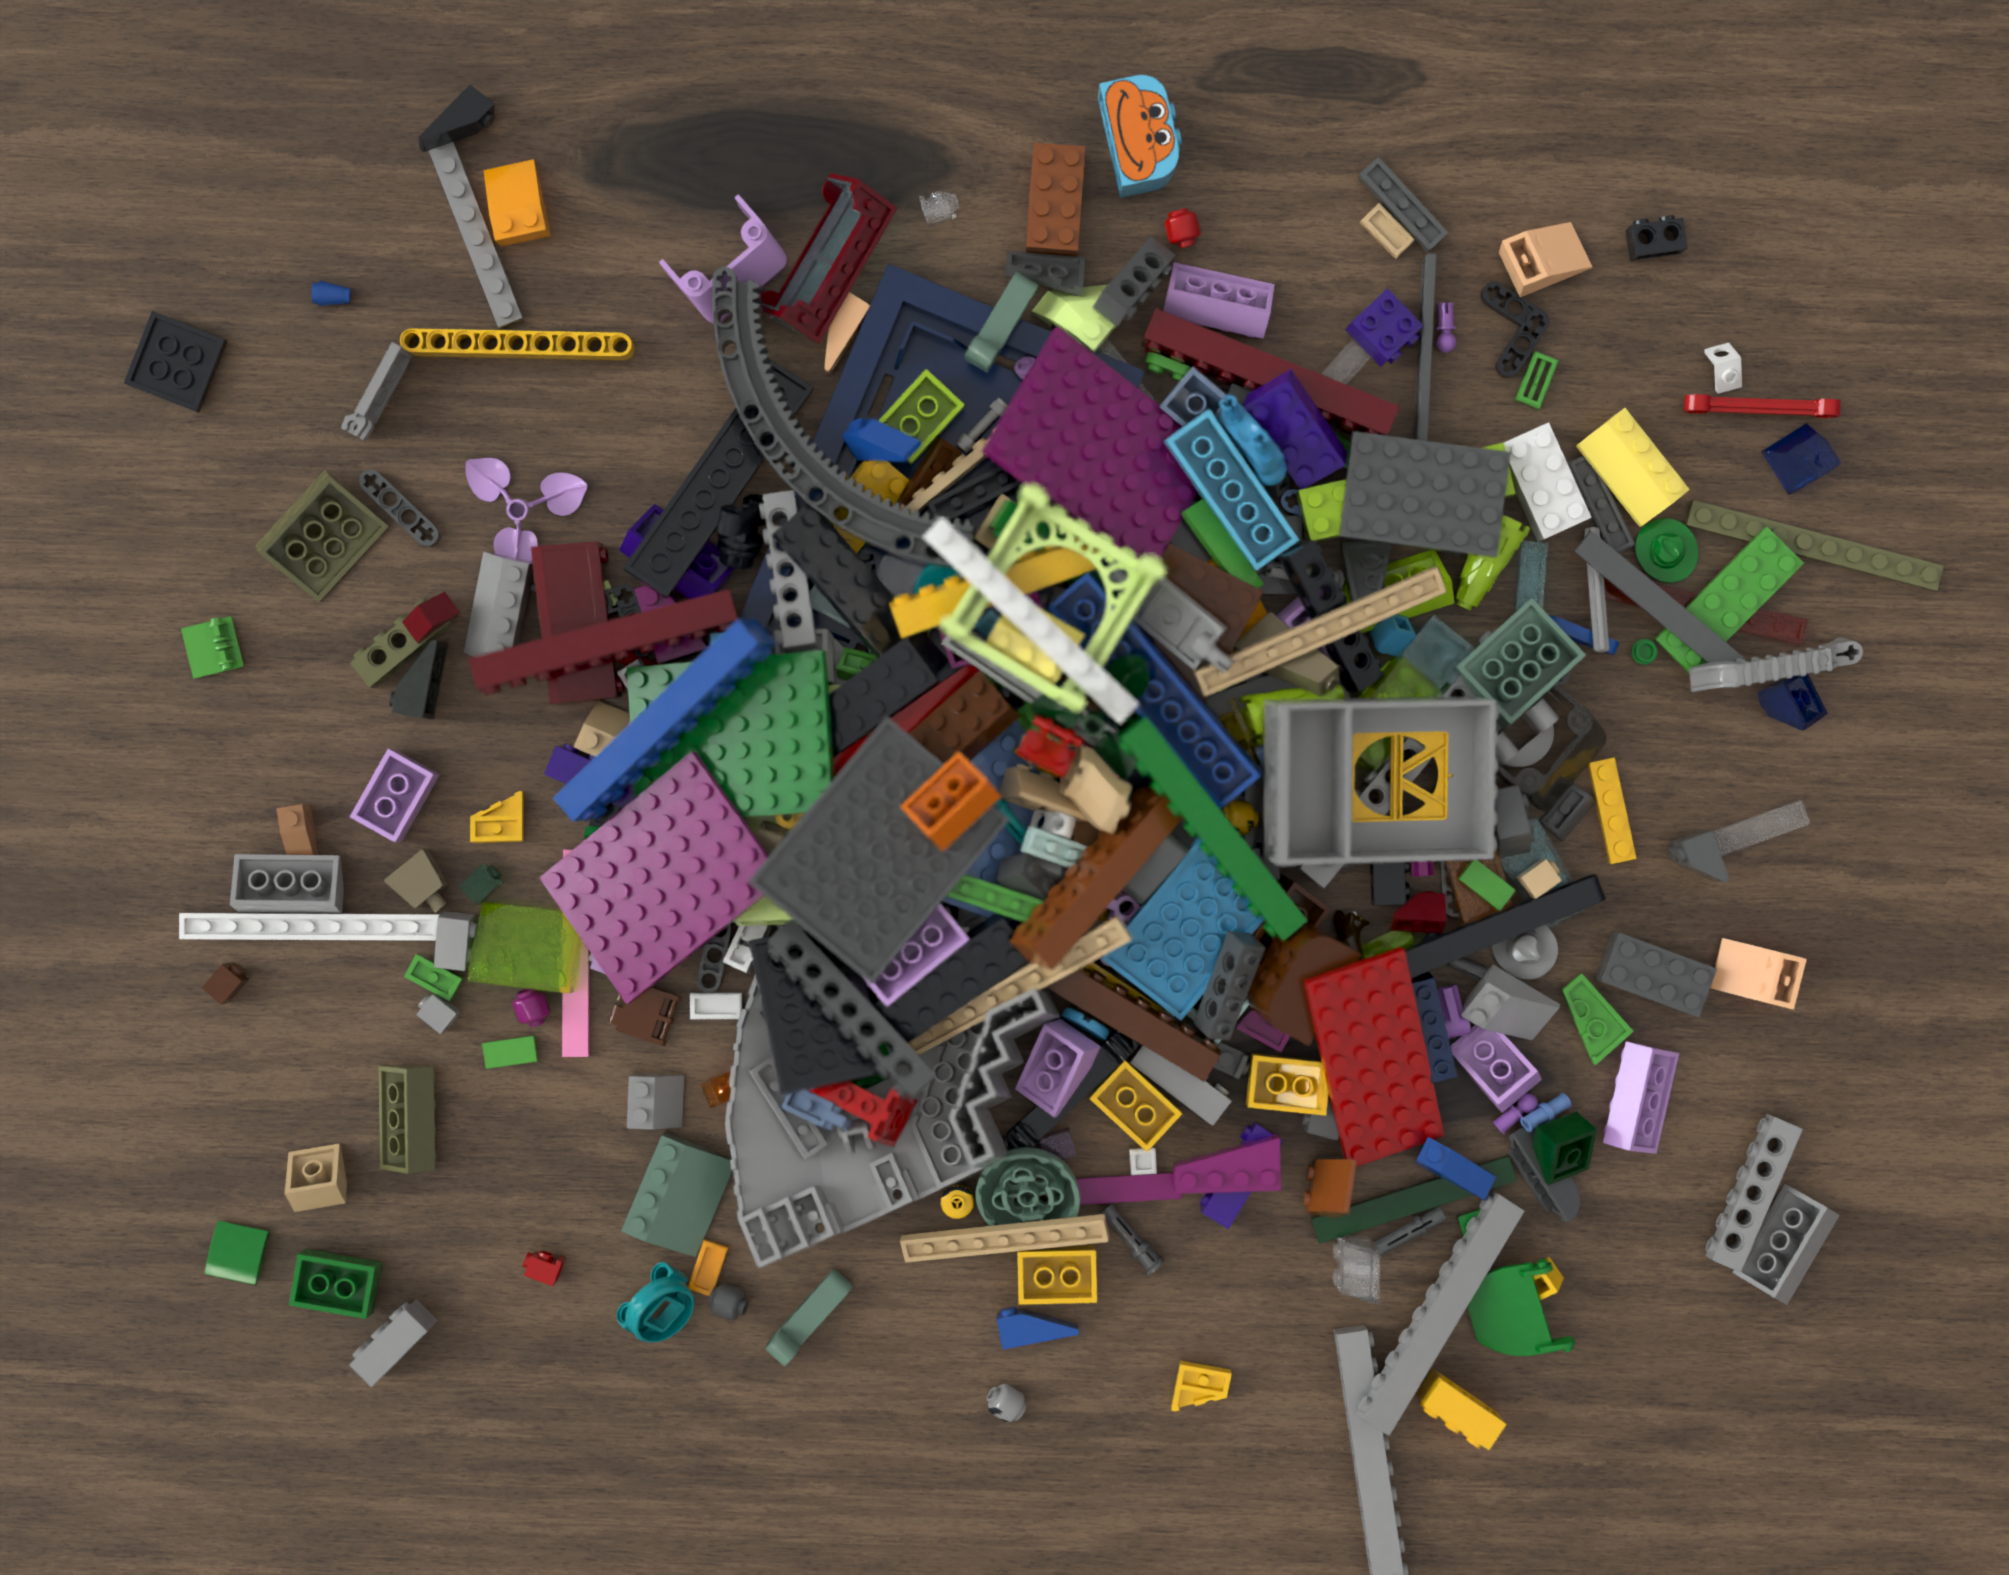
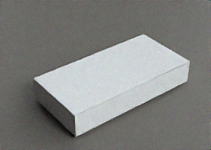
[690,993,743,1019]

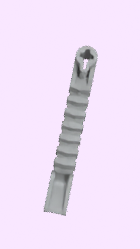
[1689,637,1863,692]

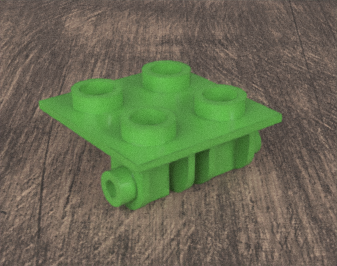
[181,616,244,679]

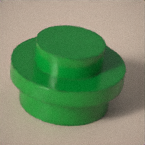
[1631,639,1658,665]

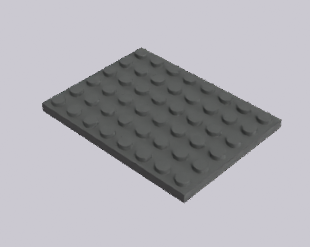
[748,716,1009,984]

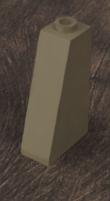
[1234,612,1340,696]

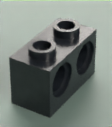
[1626,215,1688,261]

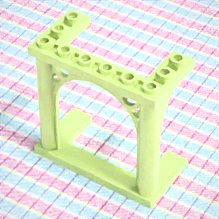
[939,483,1167,714]

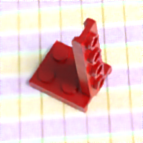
[809,1081,918,1147]

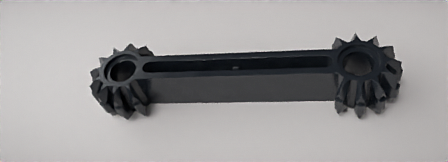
[1002,1030,1139,1150]

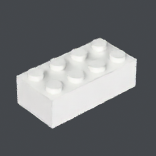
[1504,422,1592,542]

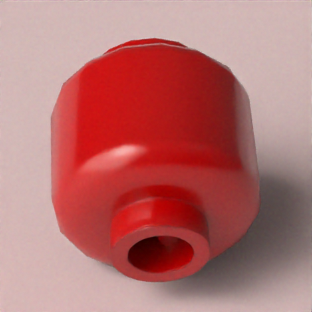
[1164,208,1201,249]

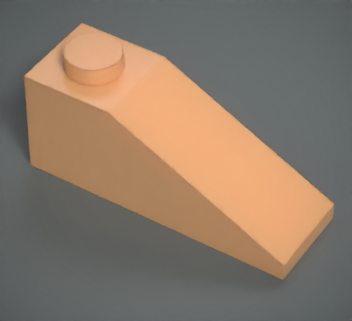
[824,292,870,376]

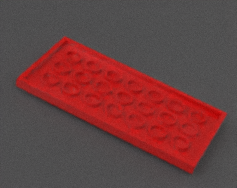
[1303,947,1445,1167]

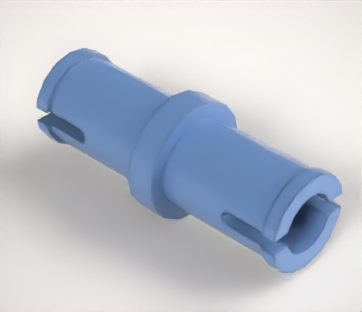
[1520,1093,1571,1132]

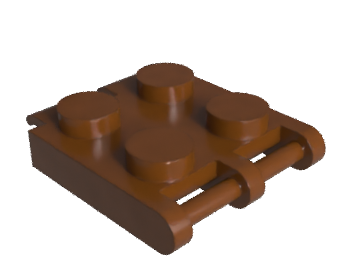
[609,987,682,1046]

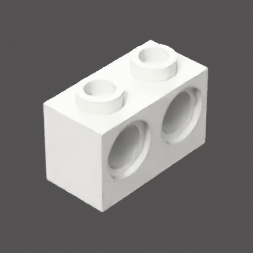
[723,925,773,975]

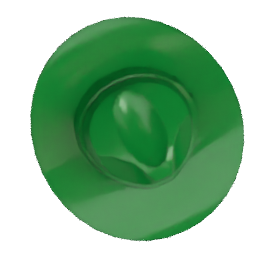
[1635,518,1698,583]

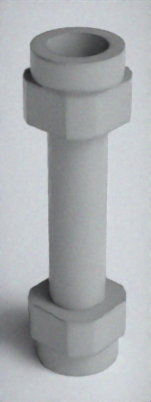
[956,397,1008,454]

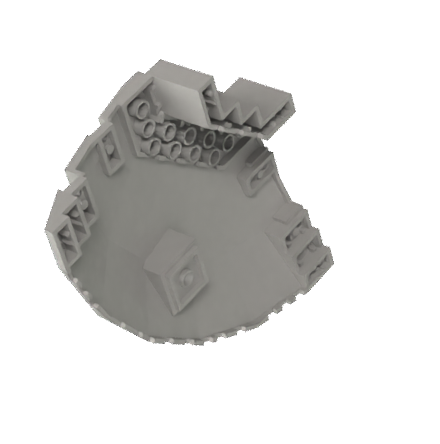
[725,908,1060,1268]

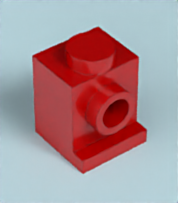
[522,1250,566,1286]

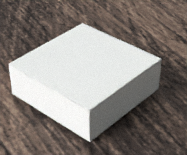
[1129,1147,1157,1176]

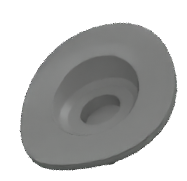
[1492,925,1558,979]

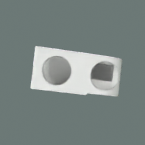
[1030,809,1077,840]

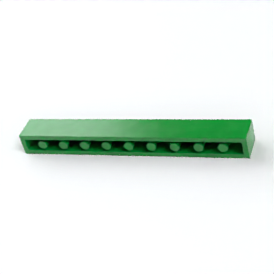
[1116,715,1307,941]

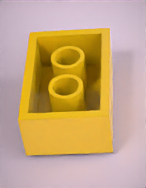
[1088,1059,1182,1152]
[1017,1245,1097,1305]
[1416,1368,1507,1450]

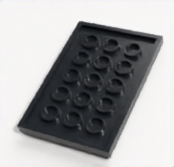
[749,929,882,1096]

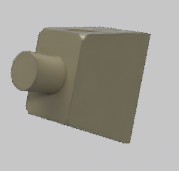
[384,848,448,913]

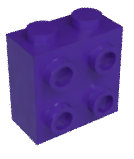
[1345,288,1423,367]

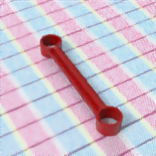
[1684,394,1841,418]

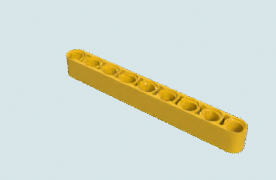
[400,328,635,360]

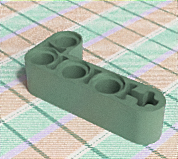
[965,272,1039,373]
[765,1268,854,1366]

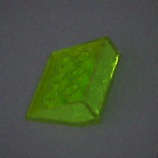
[468,902,582,993]

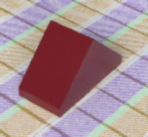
[402,592,460,644]

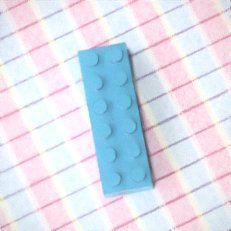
[1163,410,1299,571]

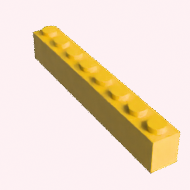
[889,537,1102,638]

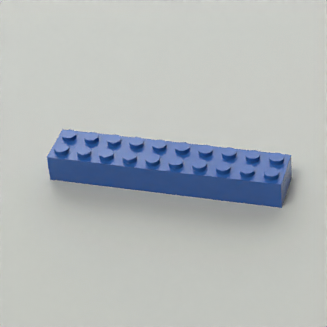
[1048,571,1263,809]
[553,619,777,822]

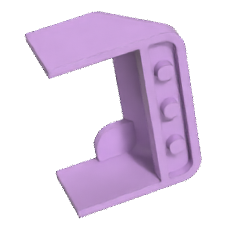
[659,194,788,324]

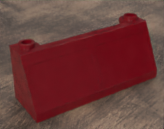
[531,541,624,705]

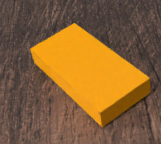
[688,1238,729,1297]

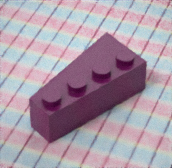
[1173,1134,1281,1194]

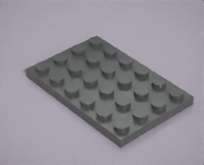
[1338,431,1511,558]

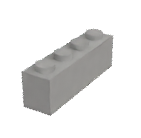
[1129,1045,1232,1126]

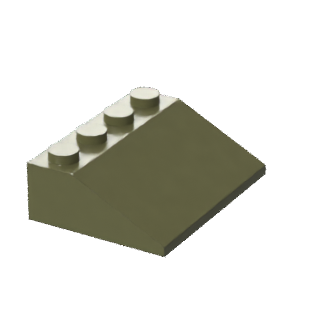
[255,469,389,602]

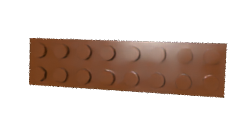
[1009,785,1182,970]

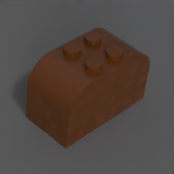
[1248,923,1361,1046]

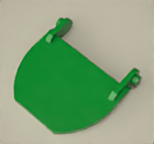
[1467,1258,1575,1356]

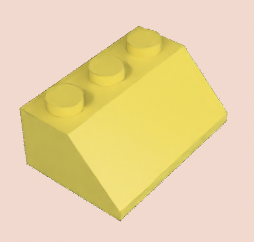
[985,604,1085,685]

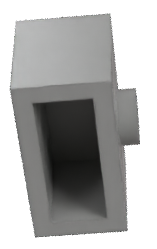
[434,911,478,971]

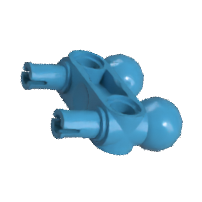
[1217,395,1286,486]

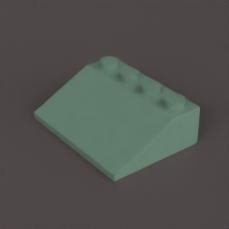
[1456,598,1586,730]
[621,1131,733,1257]

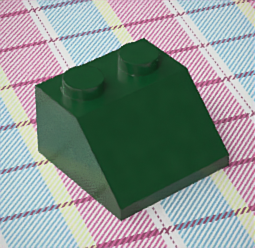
[1533,1111,1597,1185]

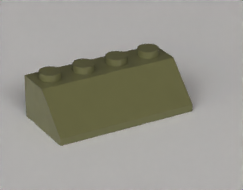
[378,1065,437,1174]

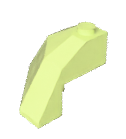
[1032,285,1136,354]

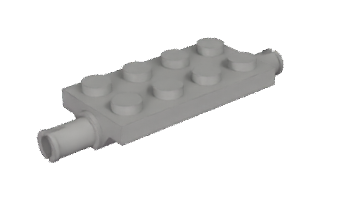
[1106,562,1234,674]

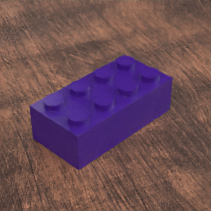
[1243,369,1348,490]

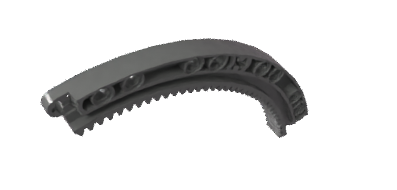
[712,267,983,569]

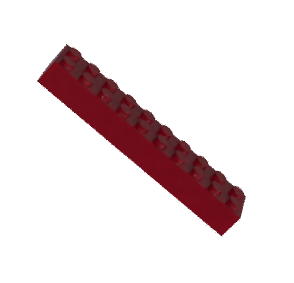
[1141,308,1400,436]
[468,589,737,696]

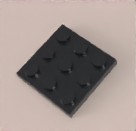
[124,311,227,413]

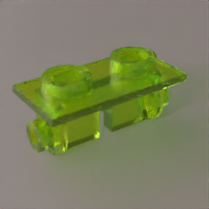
[1362,931,1414,959]

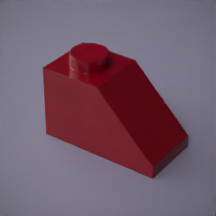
[1390,891,1446,934]

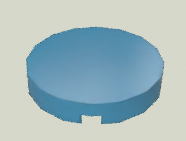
[1060,1007,1109,1041]

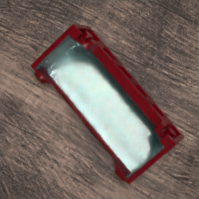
[759,173,898,344]

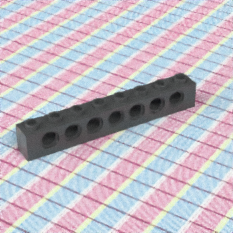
[767,920,936,1101]

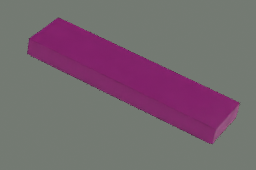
[1077,1172,1182,1205]

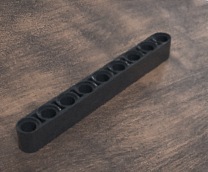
[1404,874,1606,978]

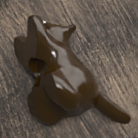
[1333,910,1370,962]

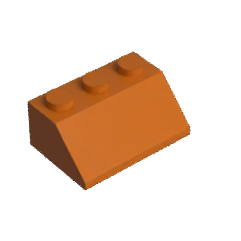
[900,752,1001,852]

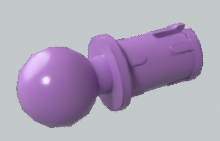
[1436,303,1457,353]
[1493,1093,1538,1135]

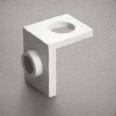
[1705,343,1742,394]

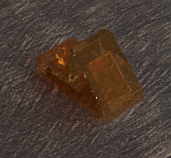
[700,1070,731,1108]

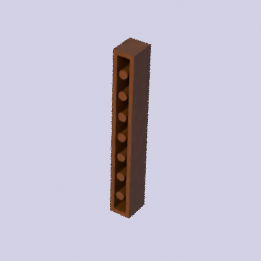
[1028,962,1220,1082]

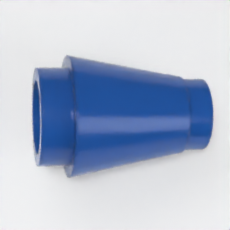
[312,280,351,306]

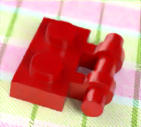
[1016,714,1084,778]

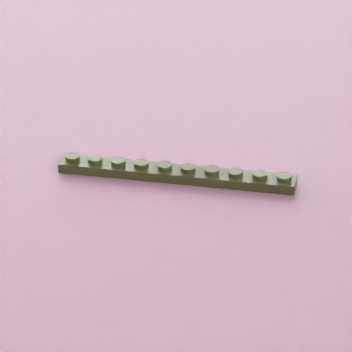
[1685,500,1944,591]

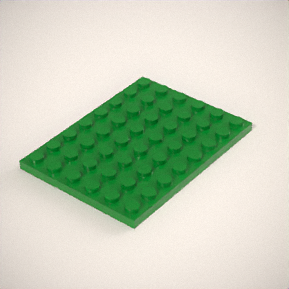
[627,650,834,817]

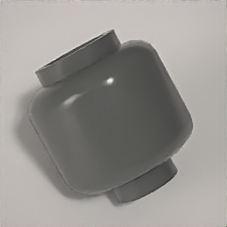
[708,1283,749,1321]

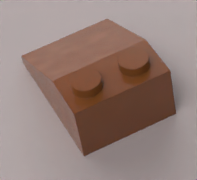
[1302,1159,1356,1219]

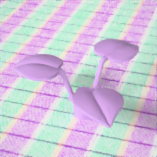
[466,458,588,562]

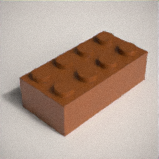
[1026,143,1086,257]

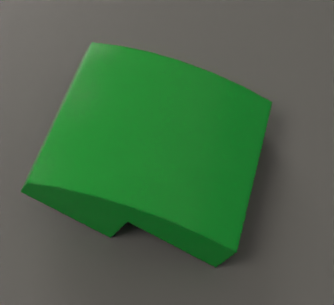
[205,1220,270,1286]

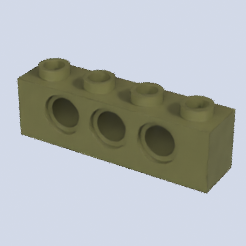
[350,597,455,688]

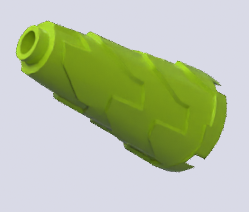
[1455,515,1530,611]
[1239,685,1345,747]

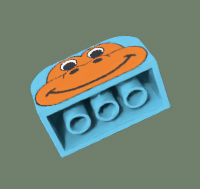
[1098,75,1182,198]

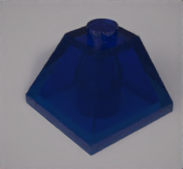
[1761,423,1842,495]
[1757,673,1828,731]

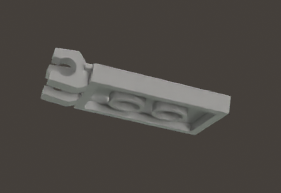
[341,342,413,441]

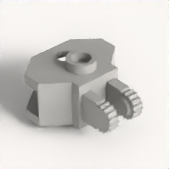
[837,1110,876,1154]

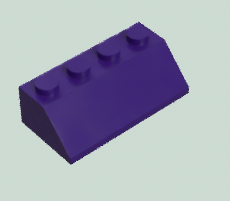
[619,504,736,600]

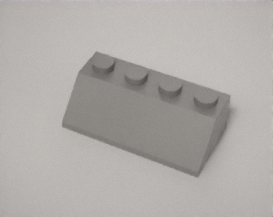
[464,551,533,657]
[230,854,344,914]
[1732,1184,1840,1305]

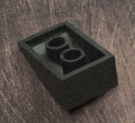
[389,640,448,720]

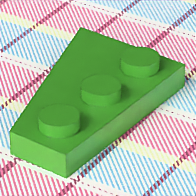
[1561,973,1634,1066]

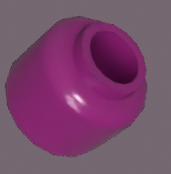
[512,987,550,1027]

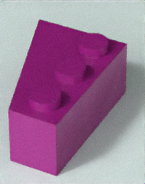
[634,585,709,665]

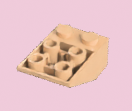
[1499,222,1592,297]
[1710,938,1807,1010]

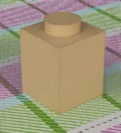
[1516,859,1562,899]

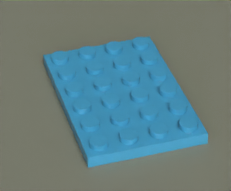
[1100,838,1263,1020]

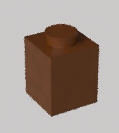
[202,962,249,1005]

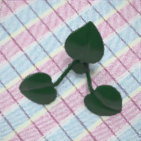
[1030,655,1149,779]

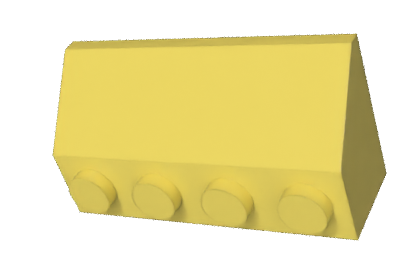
[1576,408,1690,527]

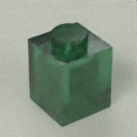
[458,864,504,905]

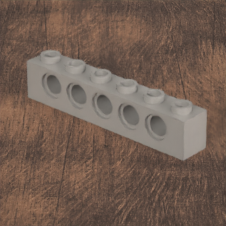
[759,490,818,653]
[1705,1114,1803,1273]

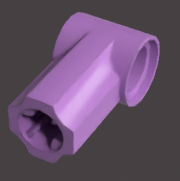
[1437,985,1471,1039]

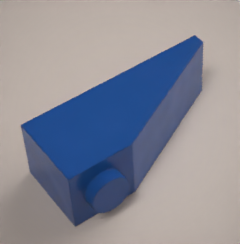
[841,418,922,461]
[1414,1137,1496,1200]
[997,1307,1079,1349]

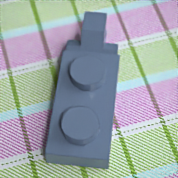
[781,1091,853,1131]

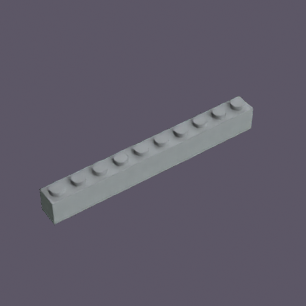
[1356,1191,1524,1436]
[1333,1325,1409,1575]

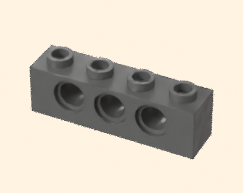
[1092,236,1176,327]
[1193,931,1265,1040]

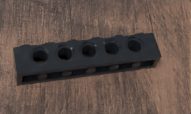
[1277,540,1384,692]

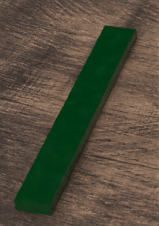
[1311,1155,1517,1244]

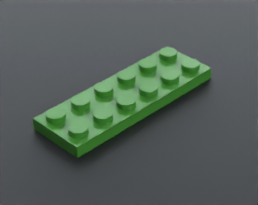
[1654,527,1804,674]

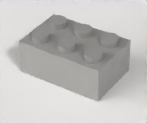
[349,1299,438,1387]

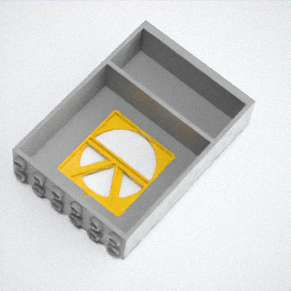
[1263,696,1499,865]

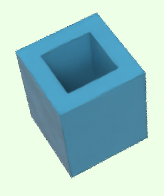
[1370,614,1416,656]

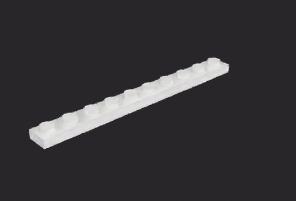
[923,517,1138,724]
[179,913,440,941]

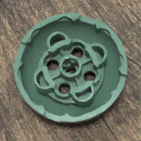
[976,1147,1080,1226]

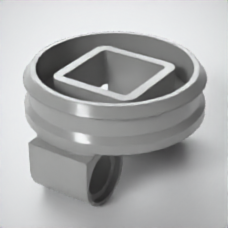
[1495,697,1559,767]

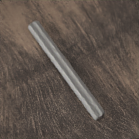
[1584,527,1609,653]

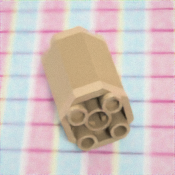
[1059,745,1132,834]

